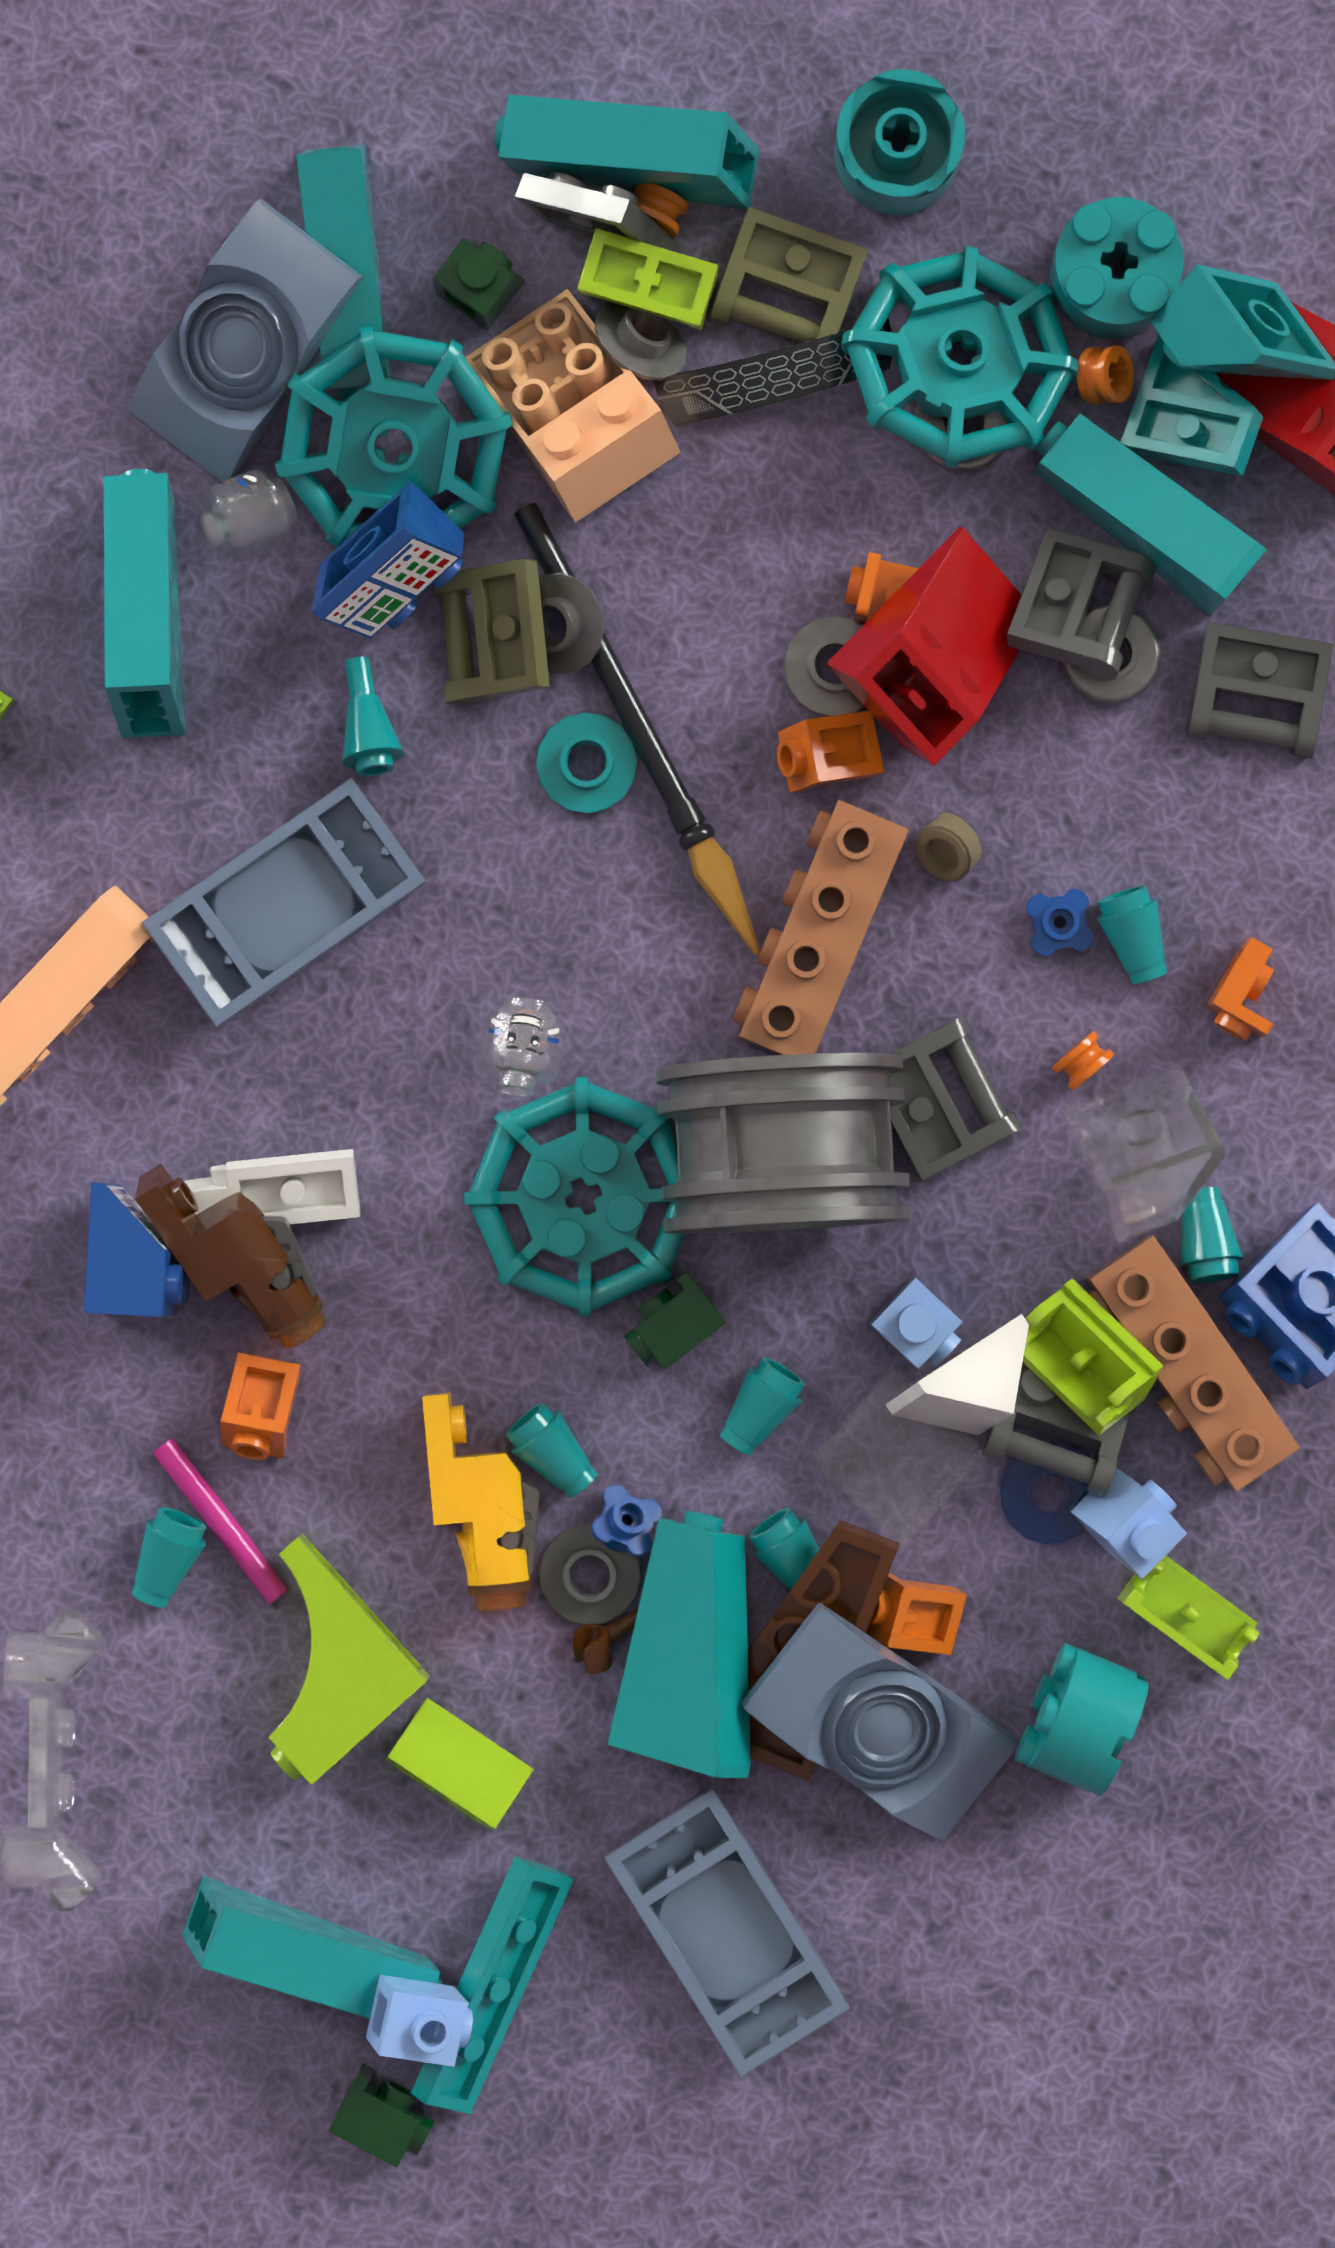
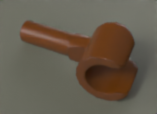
[573,1607,639,1674]

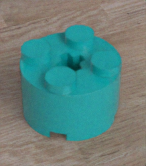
[834,69,965,215]
[1049,197,1184,339]
[1014,1643,1148,1797]

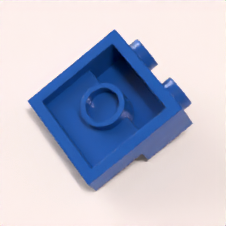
[1218,1202,1335,1390]

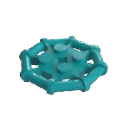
[841,245,1079,468]
[275,325,513,547]
[463,1076,685,1317]

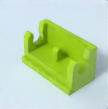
[577,228,718,330]
[1023,1278,1163,1436]
[1117,1556,1259,1680]
[385,1698,534,1832]

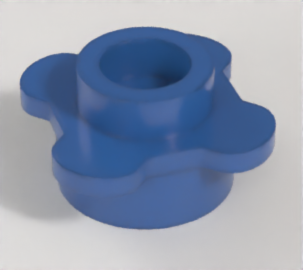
[1026,889,1094,956]
[591,1485,662,1557]

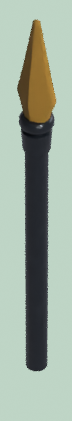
[514,503,761,956]

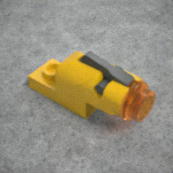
[422,1392,540,1611]

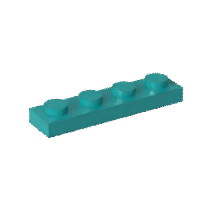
[411,1857,574,2114]

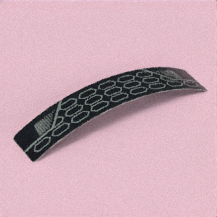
[654,318,892,425]

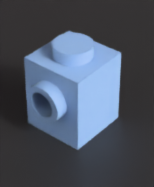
[868,1277,962,1369]
[1071,1467,1187,1579]
[366,1975,473,2067]

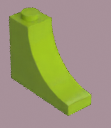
[268,1533,430,1785]

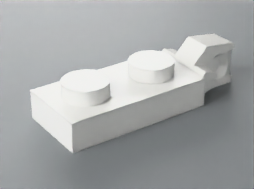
[184,1149,361,1225]

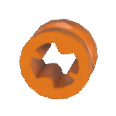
[634,184,689,238]
[1076,345,1134,405]
[1051,1031,1115,1091]

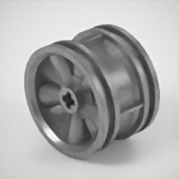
[655,1053,912,1234]

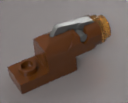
[135,1164,326,1348]

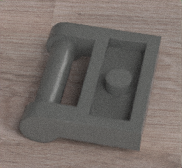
[1007,528,1156,680]
[1186,622,1334,759]
[890,1016,1023,1181]
[982,1362,1131,1497]

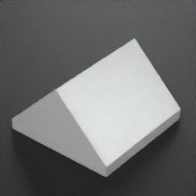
[885,1314,1029,1435]

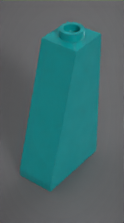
[495,94,760,210]
[296,144,390,399]
[1034,414,1267,617]
[103,469,185,738]
[607,1510,751,1778]
[181,1876,442,2019]

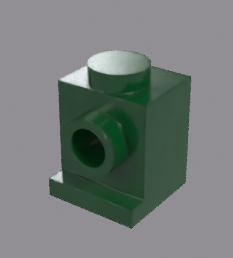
[433,238,525,331]
[624,1272,726,1369]
[328,2063,434,2168]

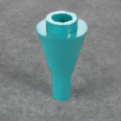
[342,656,405,777]

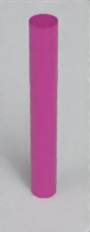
[152,1438,289,1605]

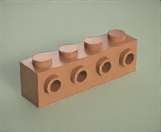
[732,800,909,1055]
[1085,1235,1300,1492]

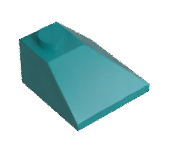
[1150,264,1335,380]

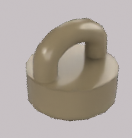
[915,812,982,882]

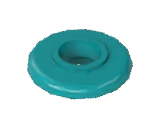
[536,712,637,813]

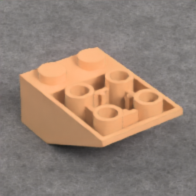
[465,289,681,523]

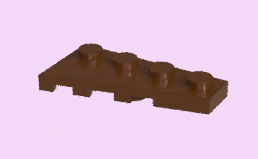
[748,1520,900,1781]

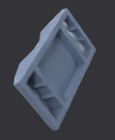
[127,199,363,484]
[142,778,426,1029]
[741,1602,1020,1841]
[604,1788,850,2077]

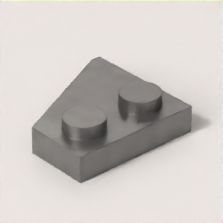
[515,171,680,253]

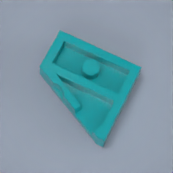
[1120,334,1263,477]

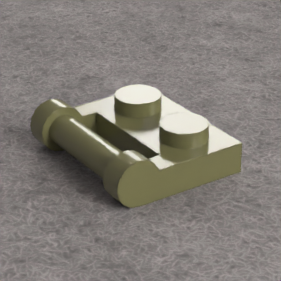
[710,207,868,343]
[433,558,550,705]

